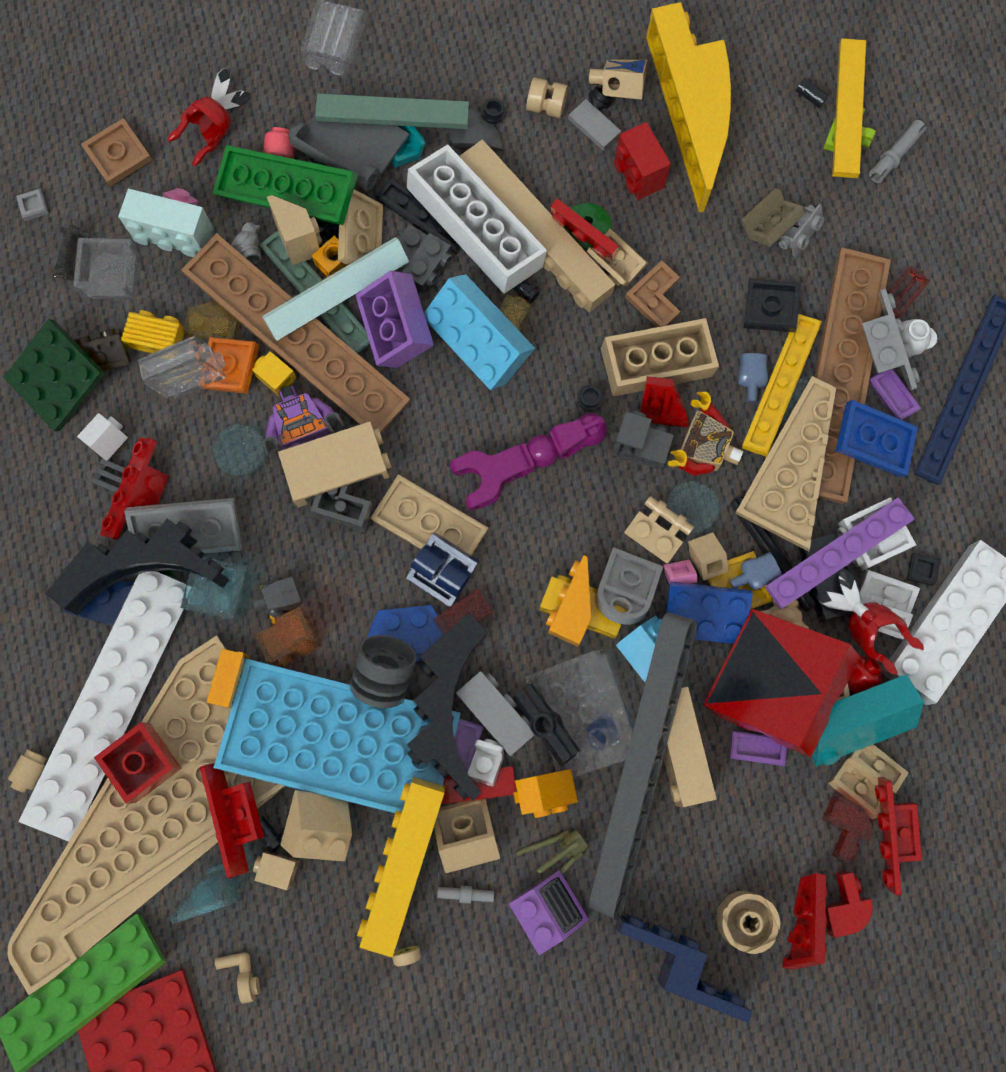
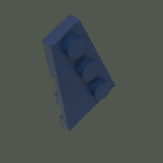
[62,581,135,626]

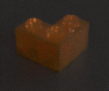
[254,607,321,667]

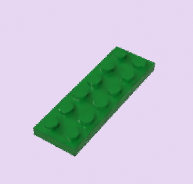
[212,145,358,225]

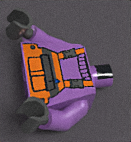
[263,386,344,456]

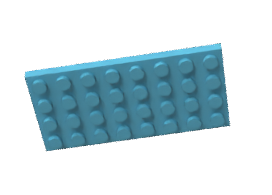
[214,659,460,813]

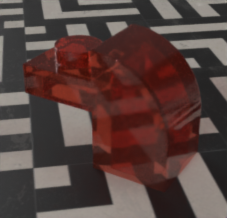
[822,795,872,863]

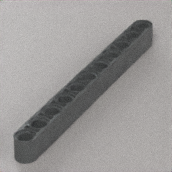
[589,612,697,920]

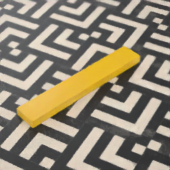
[832,38,866,178]
[742,314,822,457]

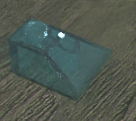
[171,864,241,924]

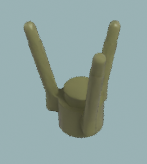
[516,829,588,874]

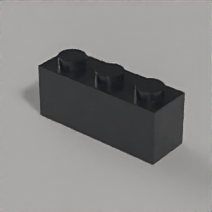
[798,534,854,622]

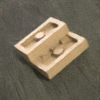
[828,744,909,819]

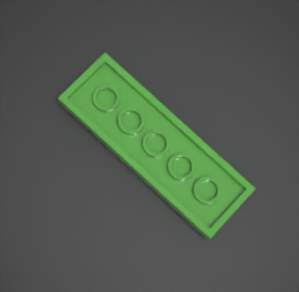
[0,914,166,1072]

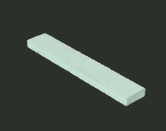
[262,237,409,340]

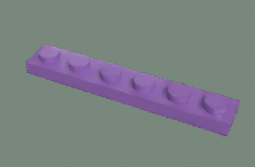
[765,497,915,610]

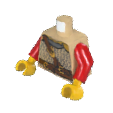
[668,392,743,476]

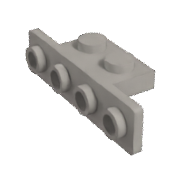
[861,288,920,391]

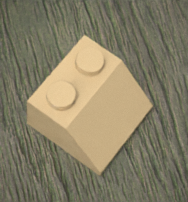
[267,195,323,265]
[281,790,352,861]
[434,799,500,873]

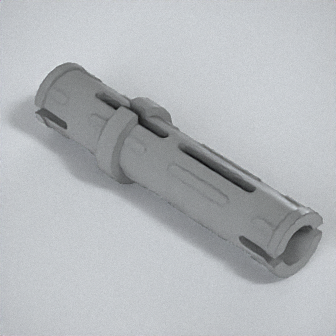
[869,120,927,183]

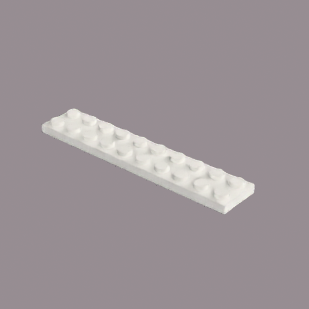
[18,571,194,841]

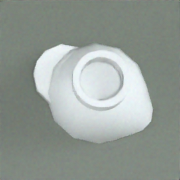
[901,319,937,356]

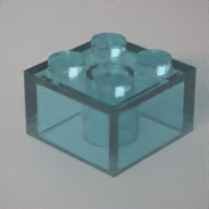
[180,557,253,623]

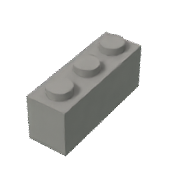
[456,671,534,757]

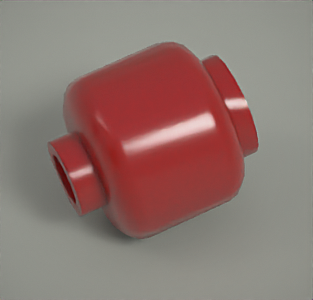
[848,656,882,695]

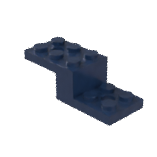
[615,914,752,1023]

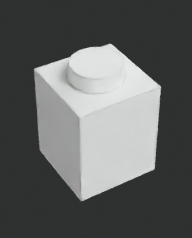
[77,413,128,461]

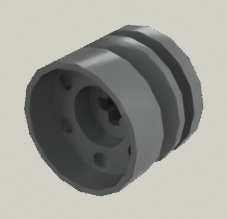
[350,635,417,708]

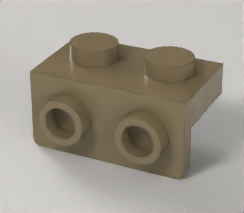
[742,188,805,247]

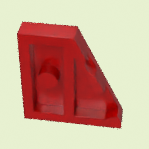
[639,376,689,427]

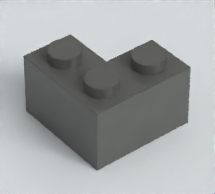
[612,411,674,470]
[311,483,374,533]

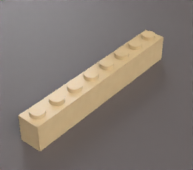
[459,139,615,313]

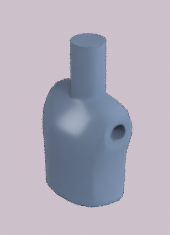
[738,353,768,403]
[729,552,782,590]

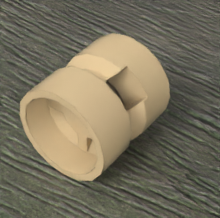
[526,77,568,118]

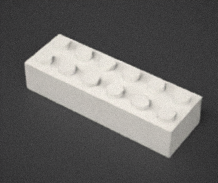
[407,145,547,294]
[881,540,1006,705]

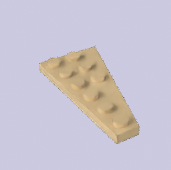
[736,376,836,552]

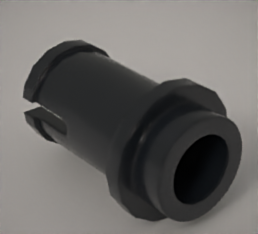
[795,78,829,108]
[512,280,540,304]
[259,816,283,853]

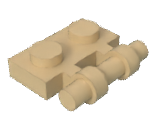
[624,496,694,564]

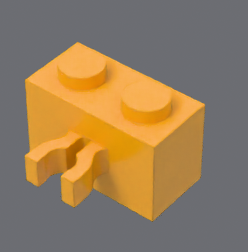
[513,769,578,818]

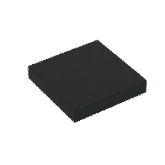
[743,279,801,333]

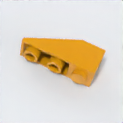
[546,555,591,647]

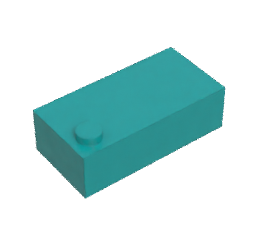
[811,674,924,767]

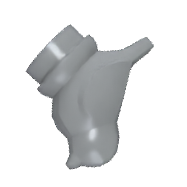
[231,223,262,266]

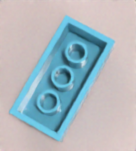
[424,274,535,390]

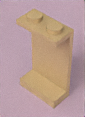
[278,422,392,508]

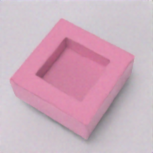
[162,188,198,206]
[664,559,697,584]

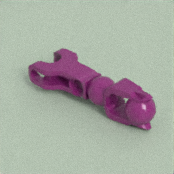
[449,413,608,511]

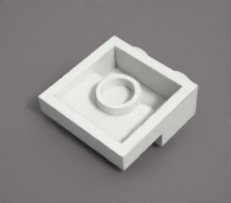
[837,497,916,571]

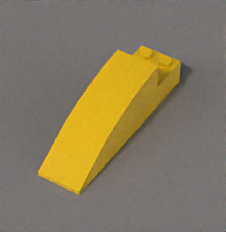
[646,2,731,213]

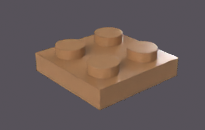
[81,118,153,187]

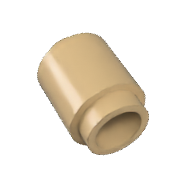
[8,749,48,793]

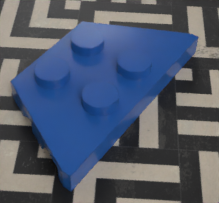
[367,605,447,662]

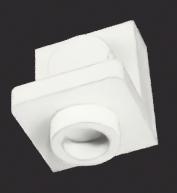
[468,739,505,787]

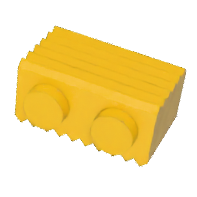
[121,310,185,359]

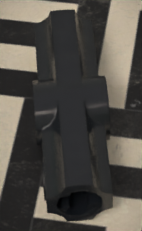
[513,683,581,766]

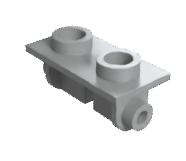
[779,204,824,257]

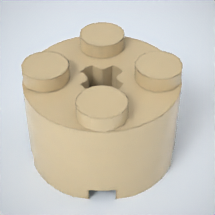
[717,891,780,954]

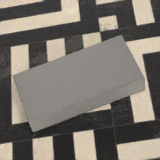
[568,99,621,151]

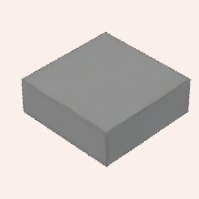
[16,188,49,221]

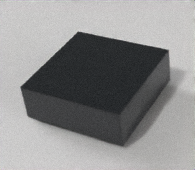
[906,553,940,586]

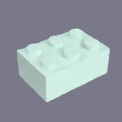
[118,189,214,257]

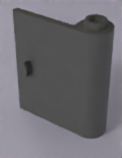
[288,88,409,192]

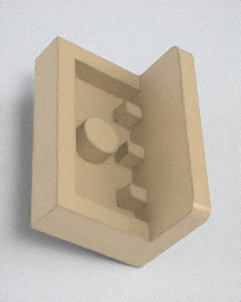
[586,229,649,287]

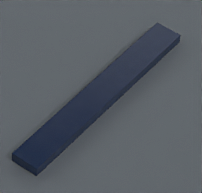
[914,295,1006,485]

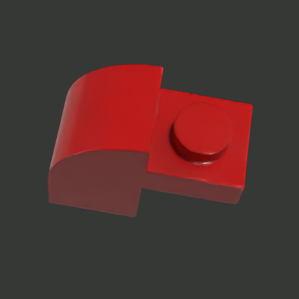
[826,871,873,938]

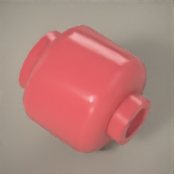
[263,127,296,159]

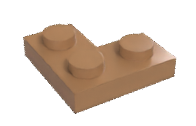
[625,260,681,328]

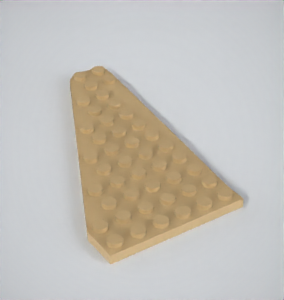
[8,635,286,995]

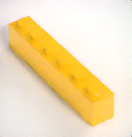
[357,777,445,957]

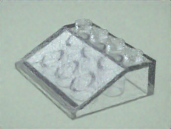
[525,649,634,777]

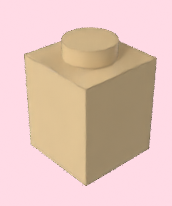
[688,532,728,581]
[253,851,300,890]

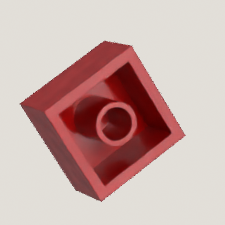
[614,122,671,200]
[94,722,182,804]

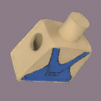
[589,60,647,99]

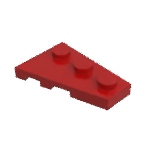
[550,199,619,260]
[782,873,827,970]

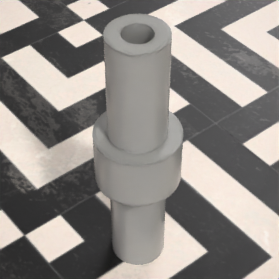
[437,885,494,904]

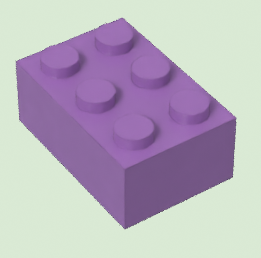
[355,270,434,368]

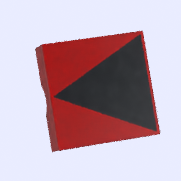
[703,609,860,758]

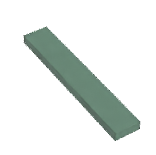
[315,93,469,129]
[259,230,371,355]

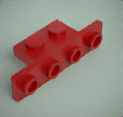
[100,437,169,540]
[200,763,264,879]
[875,777,922,895]

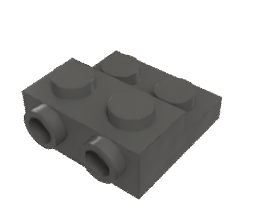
[394,224,453,293]

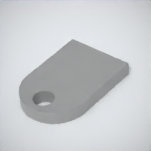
[595,547,663,625]

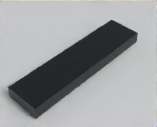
[375,178,461,255]

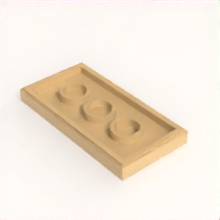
[370,474,488,556]

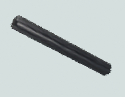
[730,496,817,611]

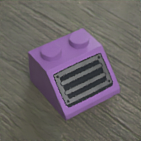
[509,869,589,955]

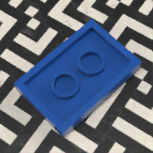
[835,400,918,477]
[665,582,753,644]

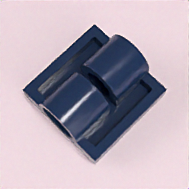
[406,532,480,607]

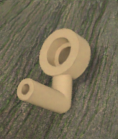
[215,952,260,1004]

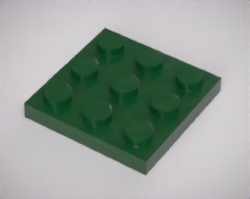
[3,319,106,431]

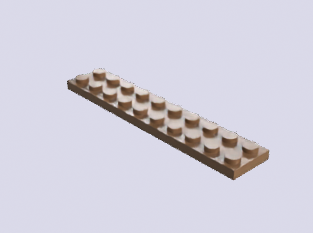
[181,233,411,434]
[815,247,891,504]

